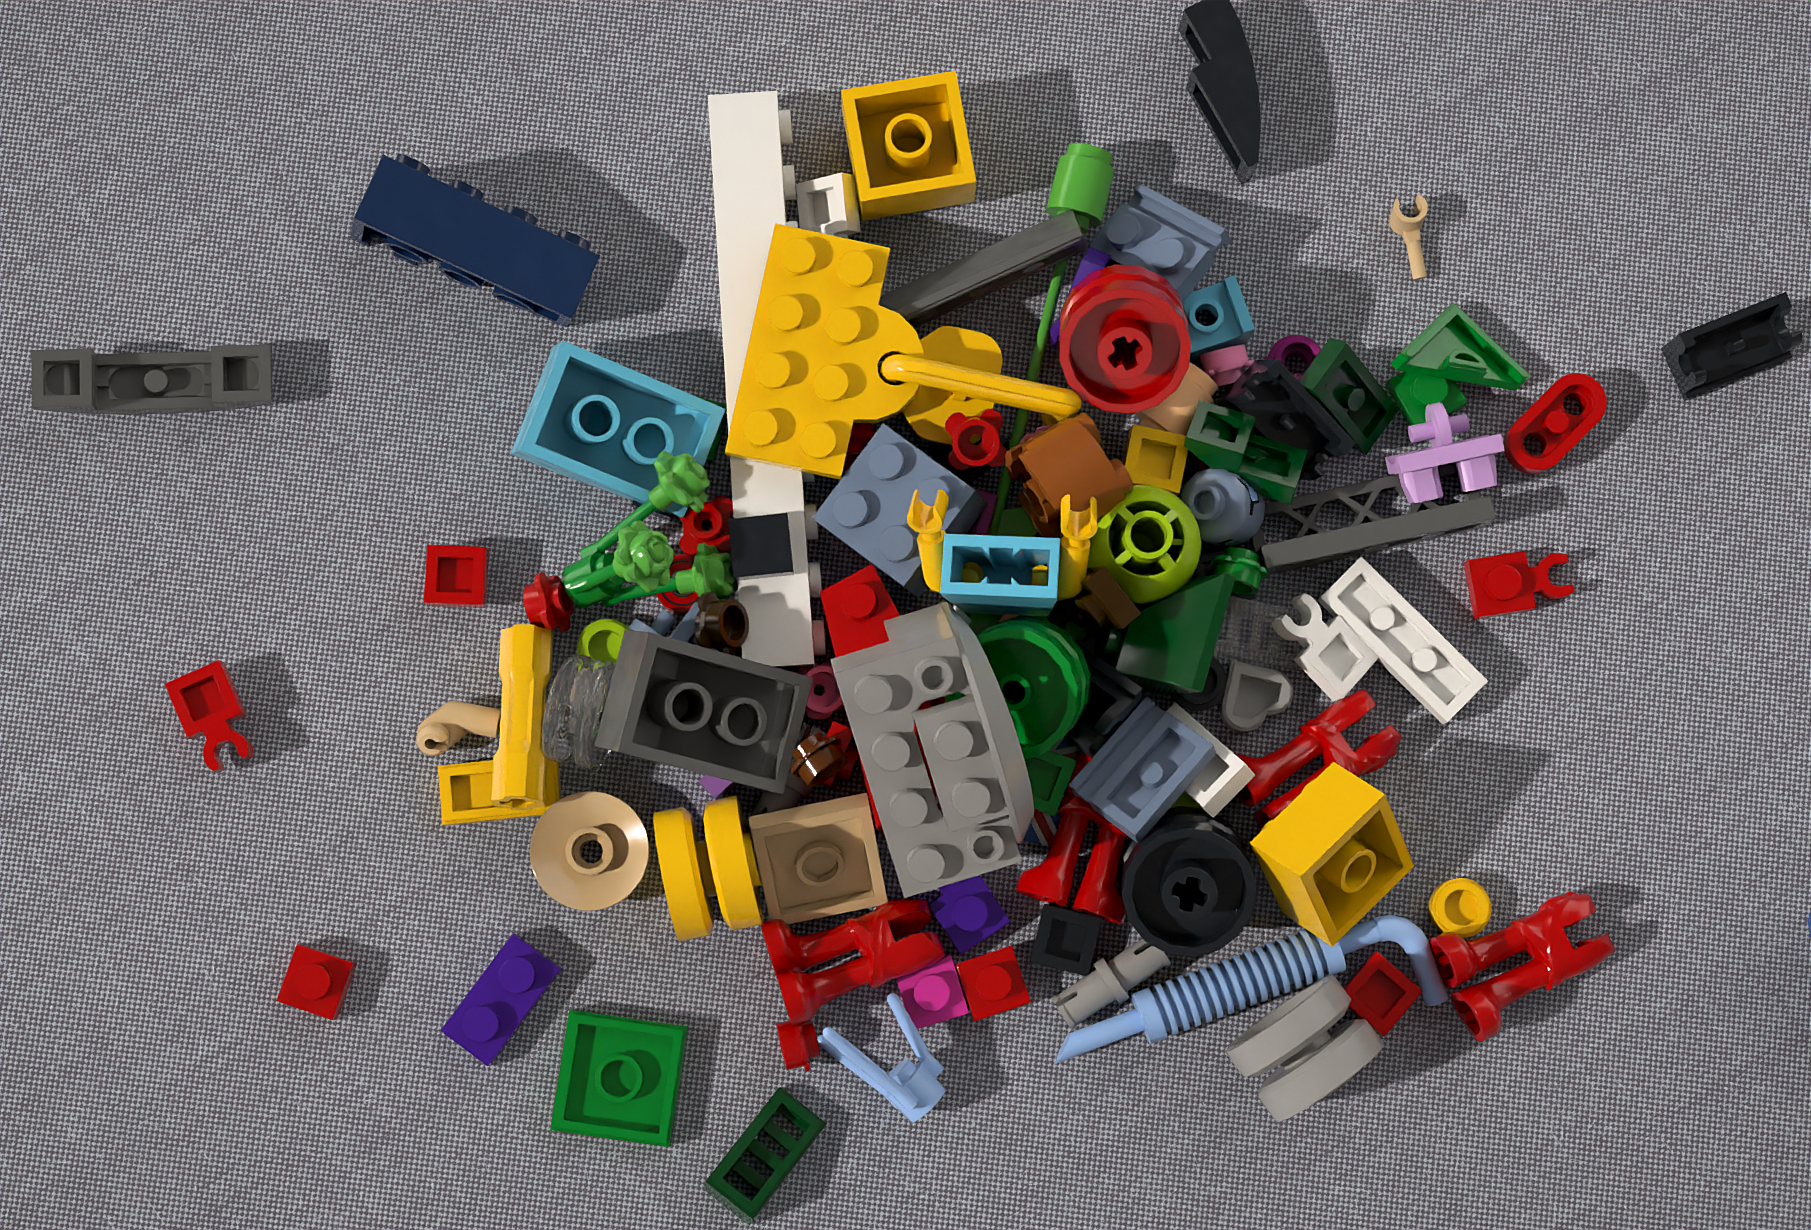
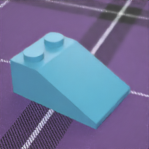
[510,341,726,518]

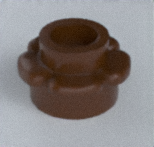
[791,733,847,788]

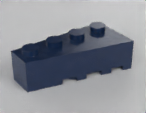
[350,154,600,327]

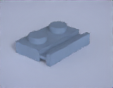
[1088,182,1231,303]
[1069,696,1216,843]

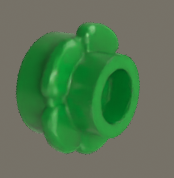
[1211,547,1268,595]

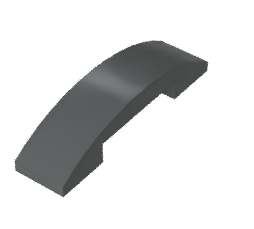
[31,344,273,415]

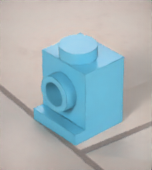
[1182,275,1255,362]

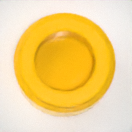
[1428,878,1491,938]

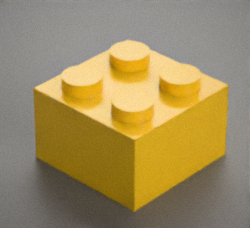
[841,71,976,221]
[1250,762,1414,947]

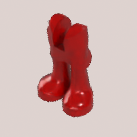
[1235,689,1402,831]
[1015,750,1129,925]
[1430,891,1615,1042]
[760,897,945,1028]

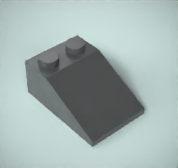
[594,630,813,794]

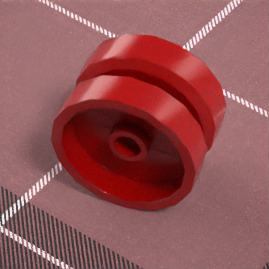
[1059,265,1191,414]

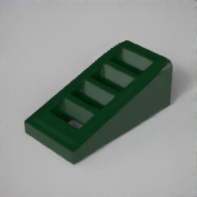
[703,1087,827,1225]

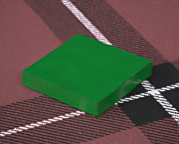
[550,1010,689,1147]

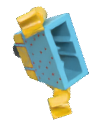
[907,490,1097,616]

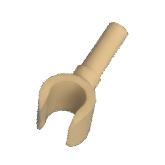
[1389,195,1428,280]

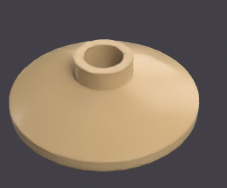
[530,791,650,911]

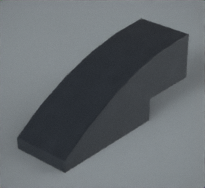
[1178,0,1261,184]

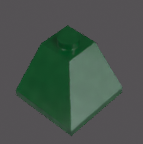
[1094,573,1236,694]

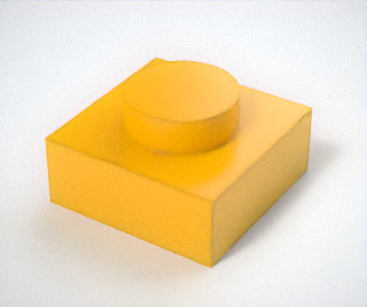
[1123,424,1188,496]

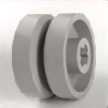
[1225,975,1384,1122]

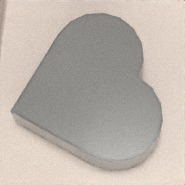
[1220,660,1293,733]

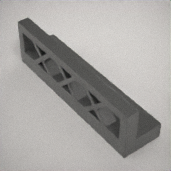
[1250,462,1496,576]

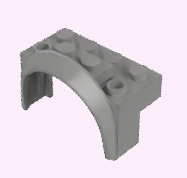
[830,602,1034,898]

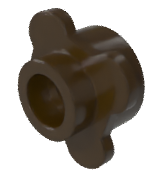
[695,592,749,655]

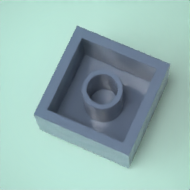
[812,423,989,598]

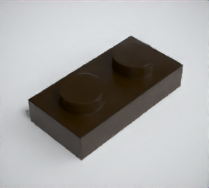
[1059,566,1141,630]

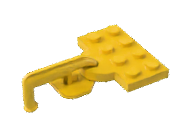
[725,223,1082,480]

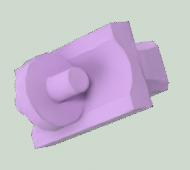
[1385,402,1505,503]

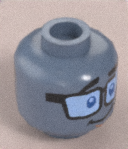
[1179,468,1265,547]

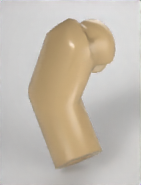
[416,700,501,756]

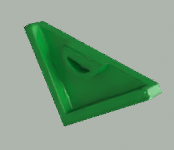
[1391,303,1530,391]

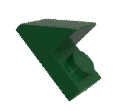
[1299,337,1399,455]

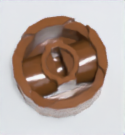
[1004,413,1133,540]

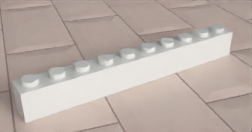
[708,91,826,672]

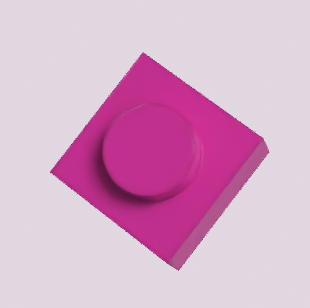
[896,956,969,1029]

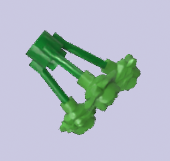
[562,450,738,608]

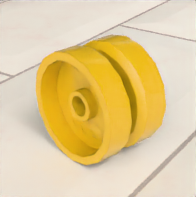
[653,796,763,942]

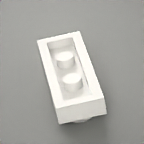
[1317,557,1488,724]

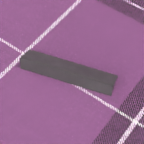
[879,210,1089,328]

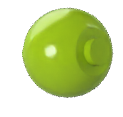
[1087,485,1201,604]

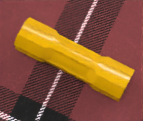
[491,624,553,810]

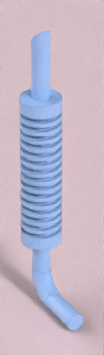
[1055,915,1449,1064]

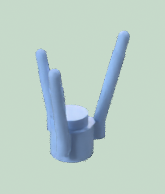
[817,993,945,1123]

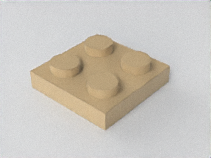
[748,793,888,925]

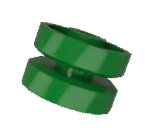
[945,616,1090,760]

